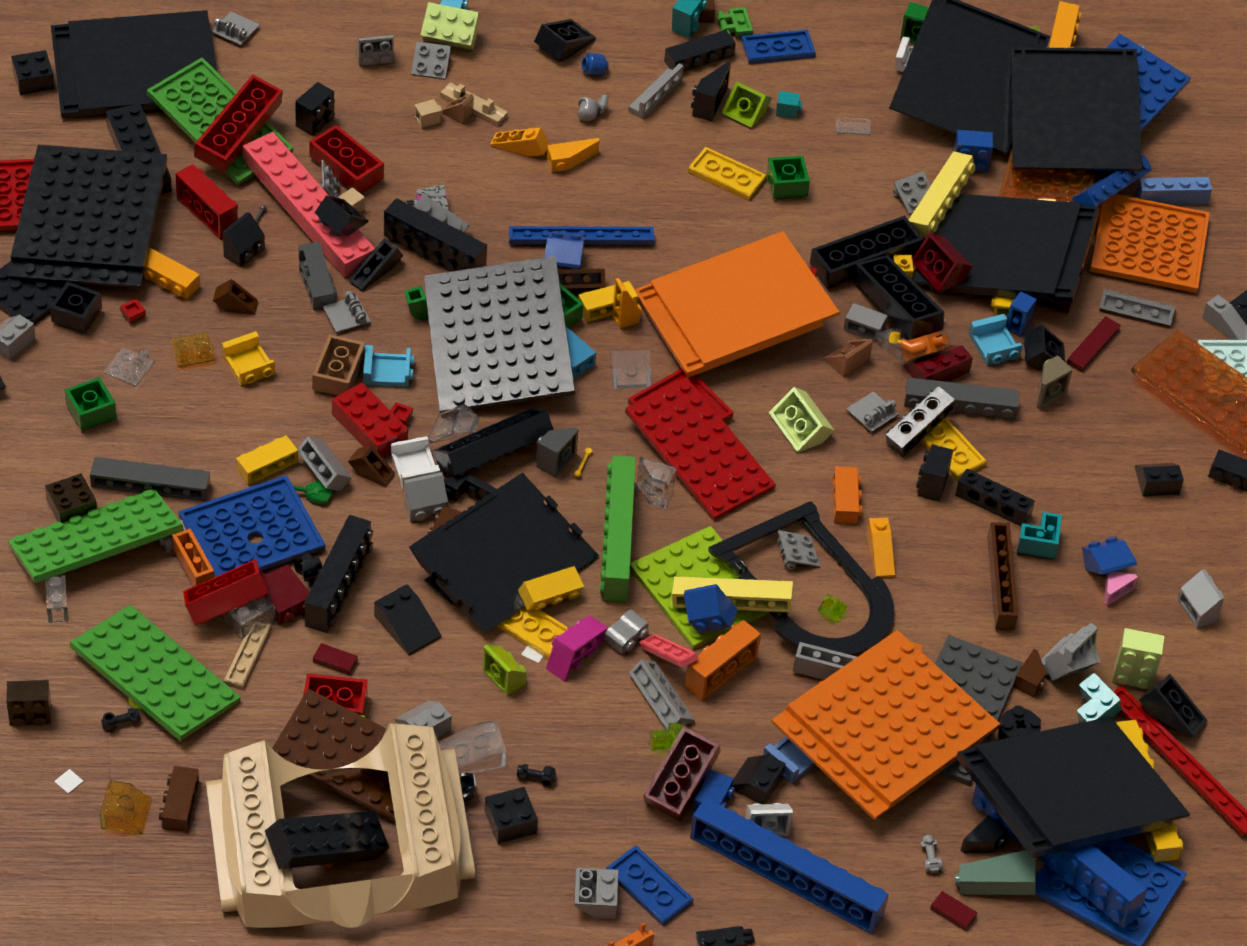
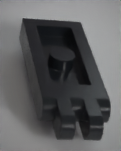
[695,926,755,946]

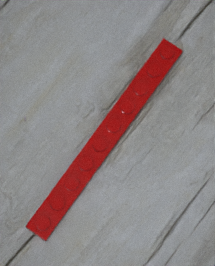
[1113,686,1247,837]

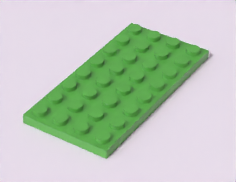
[147,58,293,186]
[8,489,184,583]
[70,604,241,741]

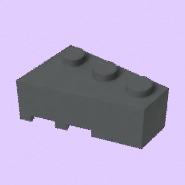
[298,241,337,310]

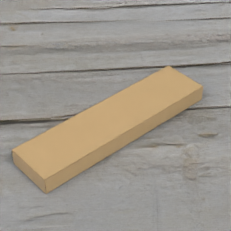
[224,619,271,689]

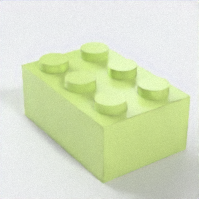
[421,2,481,50]
[1112,628,1164,689]

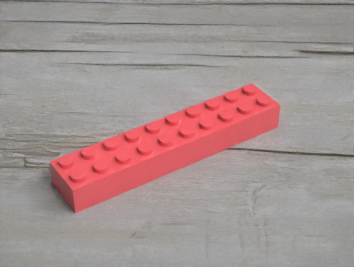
[242,132,375,278]

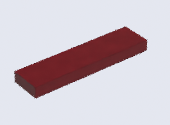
[1067,316,1121,372]

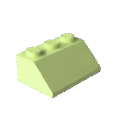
[769,387,835,452]

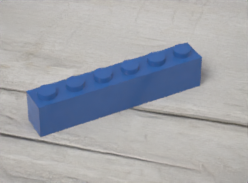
[1072,155,1152,207]

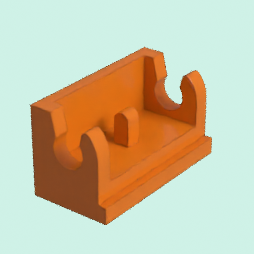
[608,923,654,946]

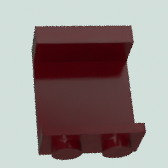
[265,564,309,625]

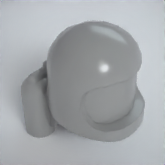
[577,95,609,122]

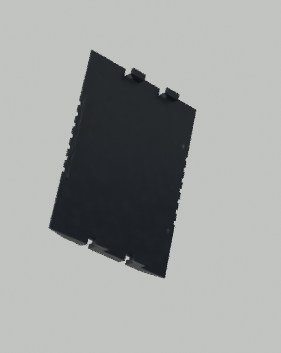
[409,472,599,633]

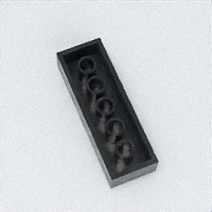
[106,104,172,194]
[384,198,487,271]
[810,216,923,288]
[855,255,944,340]
[433,408,553,477]
[305,515,373,633]
[265,811,390,869]

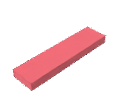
[639,634,698,668]

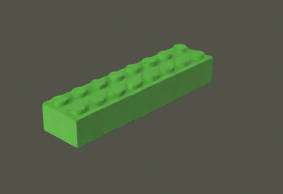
[600,455,636,603]

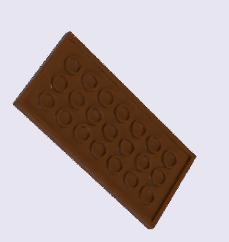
[272,689,396,823]

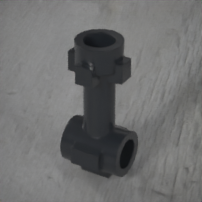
[101,708,141,732]
[517,764,556,787]

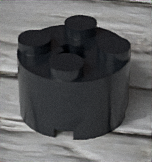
[998,705,1041,740]

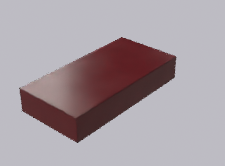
[313,643,358,675]
[930,891,977,931]

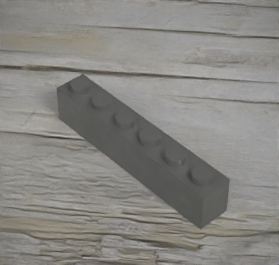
[904,377,1019,419]
[90,457,210,502]

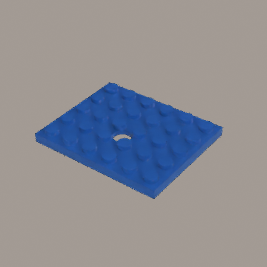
[1106,34,1191,132]
[178,475,325,577]
[1035,838,1187,946]

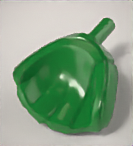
[294,481,332,505]

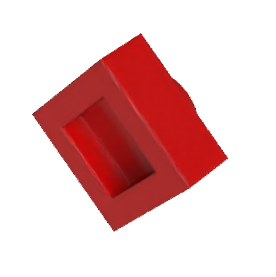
[120,299,146,322]
[391,402,413,426]

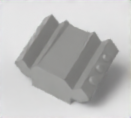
[1041,623,1101,681]

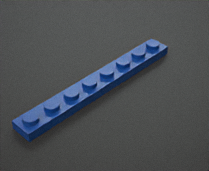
[509,226,654,245]

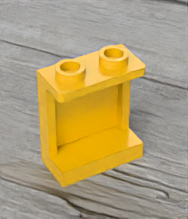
[222,331,275,386]

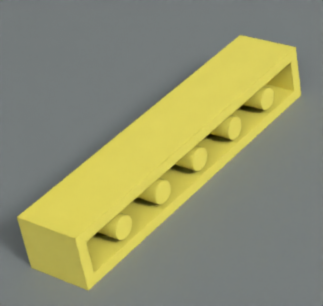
[909,151,975,238]
[672,577,793,612]

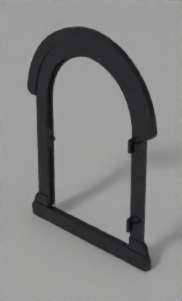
[708,501,894,656]

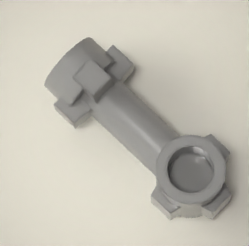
[921,835,943,873]

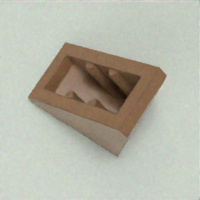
[442,94,474,124]

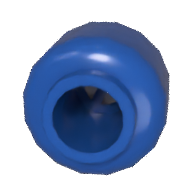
[582,53,609,76]

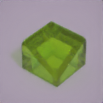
[817,594,848,622]

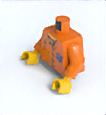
[889,331,948,361]

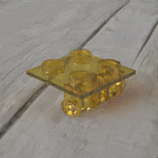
[170,332,215,367]

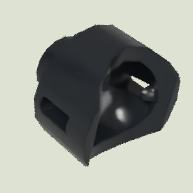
[293,553,322,582]
[459,773,477,802]

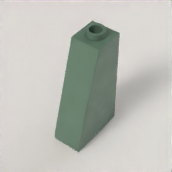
[955,850,1035,895]

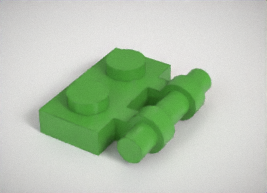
[717,7,753,37]

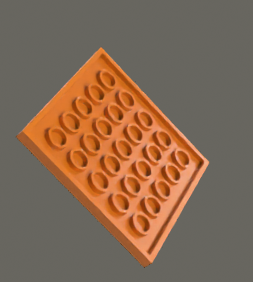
[1090,194,1210,293]

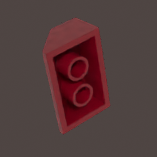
[912,232,973,292]
[903,345,973,382]

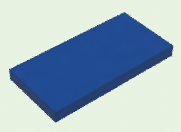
[741,29,816,64]
[606,845,693,926]

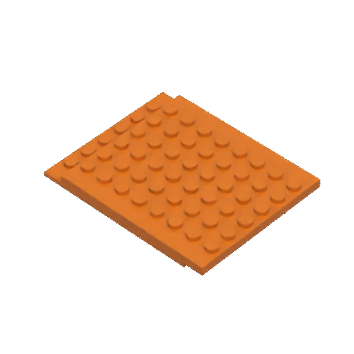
[634,231,840,378]
[771,630,1000,820]

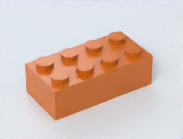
[685,620,761,701]

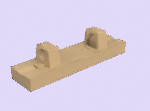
[440,82,508,127]

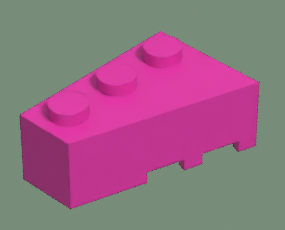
[546,615,608,682]

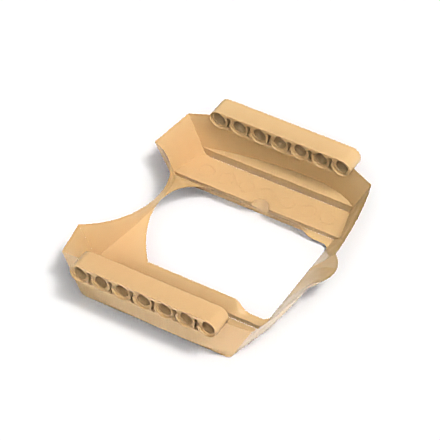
[206,723,475,928]

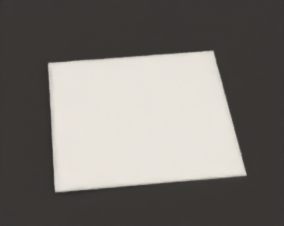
[521,646,543,663]
[54,769,83,793]

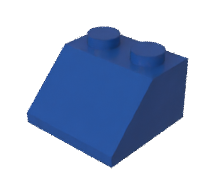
[544,231,585,269]
[1082,536,1137,575]
[684,584,737,634]

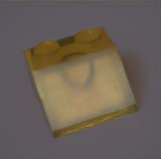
[100,780,151,835]

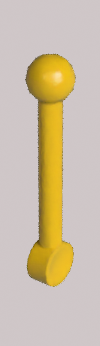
[574,448,592,478]

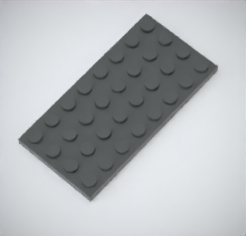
[935,635,1023,786]

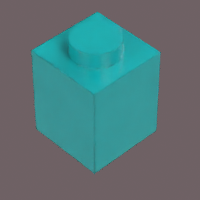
[776,91,802,118]

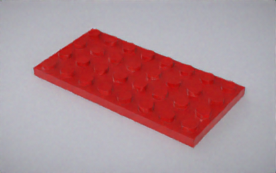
[625,377,776,521]

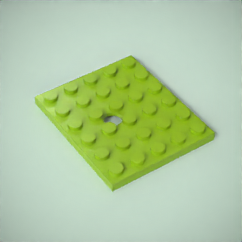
[630,526,769,650]

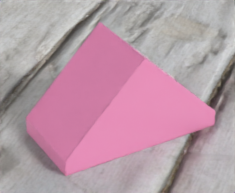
[1104,571,1138,606]

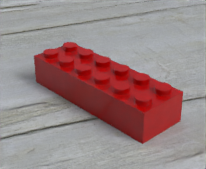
[194,74,283,173]

